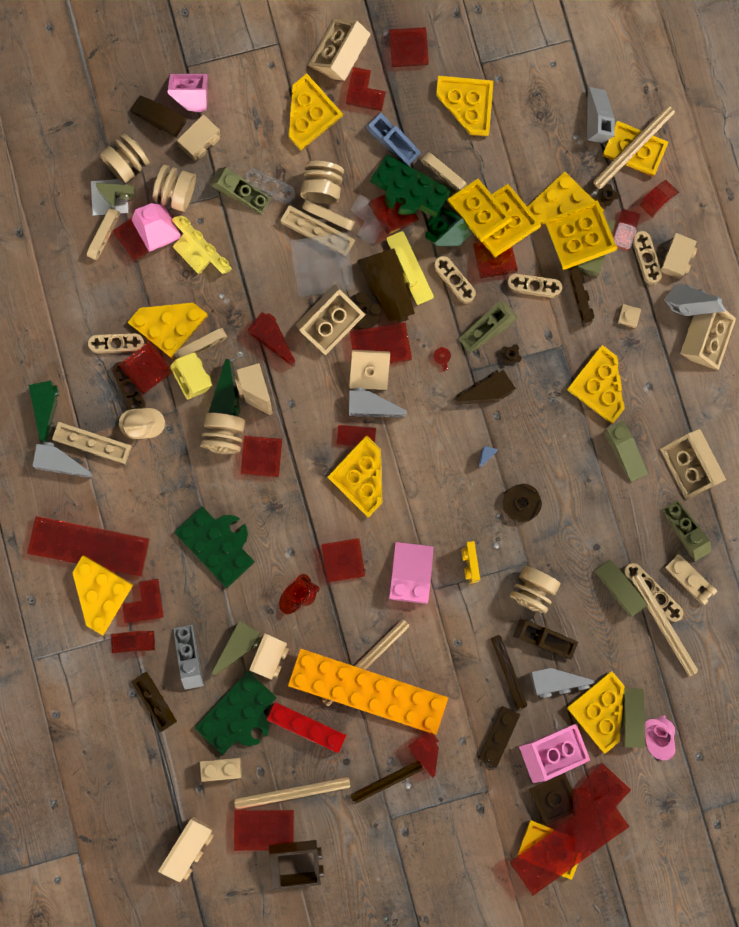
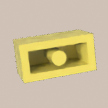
[170,352,212,400]

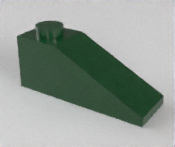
[208,359,240,417]
[29,380,60,443]

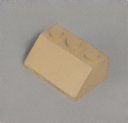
[308,19,371,81]
[295,284,366,355]
[680,310,736,370]
[660,429,726,500]
[158,817,214,882]

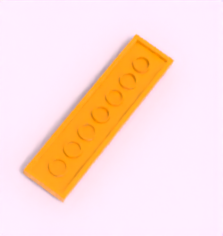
[288,648,449,735]

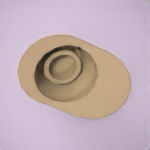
[119,408,165,439]

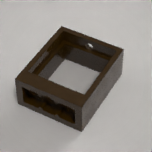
[269,840,324,890]

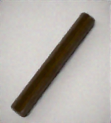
[491,635,527,710]
[351,761,423,804]

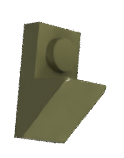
[96,183,136,210]

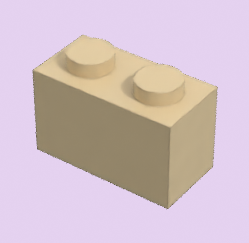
[177,114,221,161]
[660,233,698,280]
[200,758,242,782]

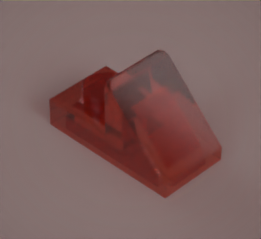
[613,209,640,251]

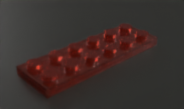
[27,516,150,577]
[509,793,629,896]

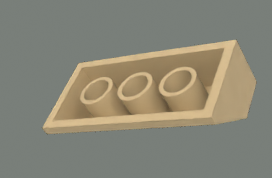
[234,363,273,415]

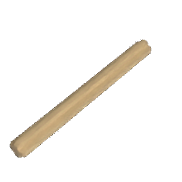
[593,106,675,189]
[631,573,698,676]
[321,619,409,706]
[234,777,350,810]

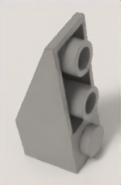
[587,87,615,143]
[664,282,726,316]
[173,625,204,690]
[530,668,594,698]

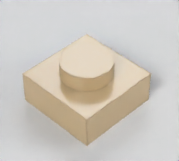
[618,304,641,328]

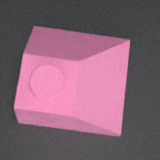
[168,74,207,112]
[132,203,182,252]

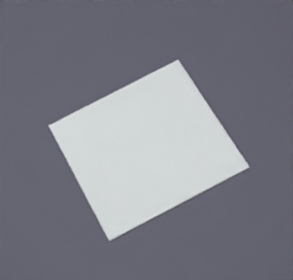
[91,179,128,215]

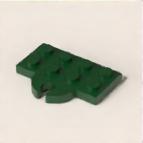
[370,154,452,218]
[174,506,255,589]
[195,671,277,755]

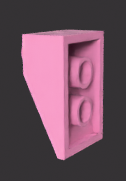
[389,542,434,604]
[519,724,590,783]

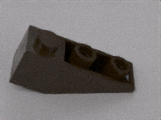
[454,369,516,405]

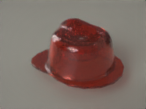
[279,574,320,614]

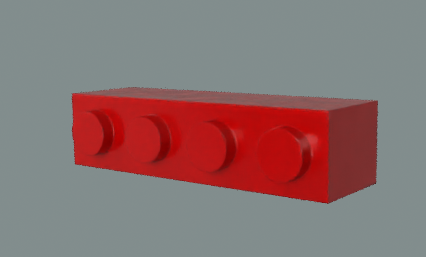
[267,702,347,753]

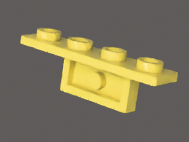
[172,216,232,274]
[386,231,434,305]

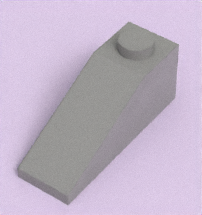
[349,388,407,418]
[33,442,93,478]

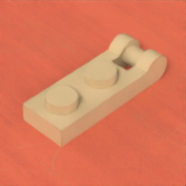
[665,554,718,605]

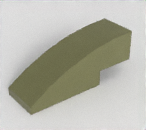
[594,560,648,617]
[622,688,645,748]

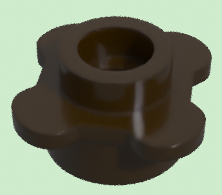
[597,184,619,206]
[501,344,522,365]

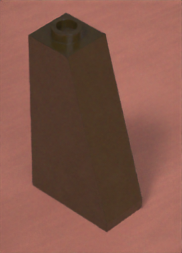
[357,248,415,323]

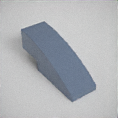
[365,112,421,166]

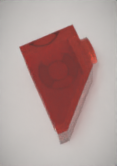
[640,180,679,218]
[111,631,155,653]
[408,731,439,778]

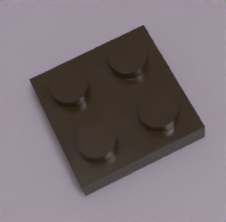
[529,773,581,826]

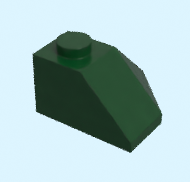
[425,207,472,246]

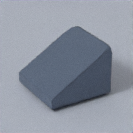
[478,446,498,468]

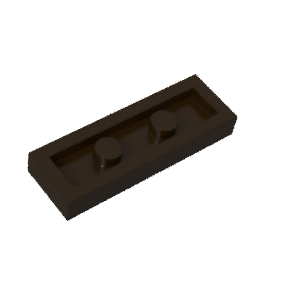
[569,267,594,327]
[132,672,177,732]
[478,706,521,768]

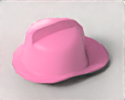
[645,715,675,760]

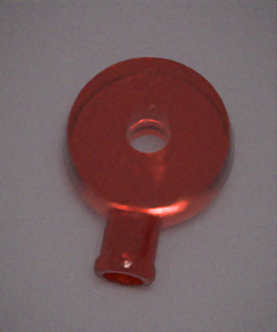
[433,347,451,371]

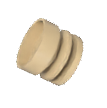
[99,133,150,184]
[301,161,344,204]
[152,165,196,212]
[200,413,245,454]
[510,566,561,614]

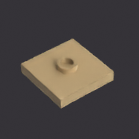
[349,350,390,390]

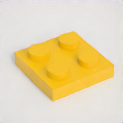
[461,541,480,584]

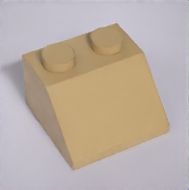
[249,634,289,680]

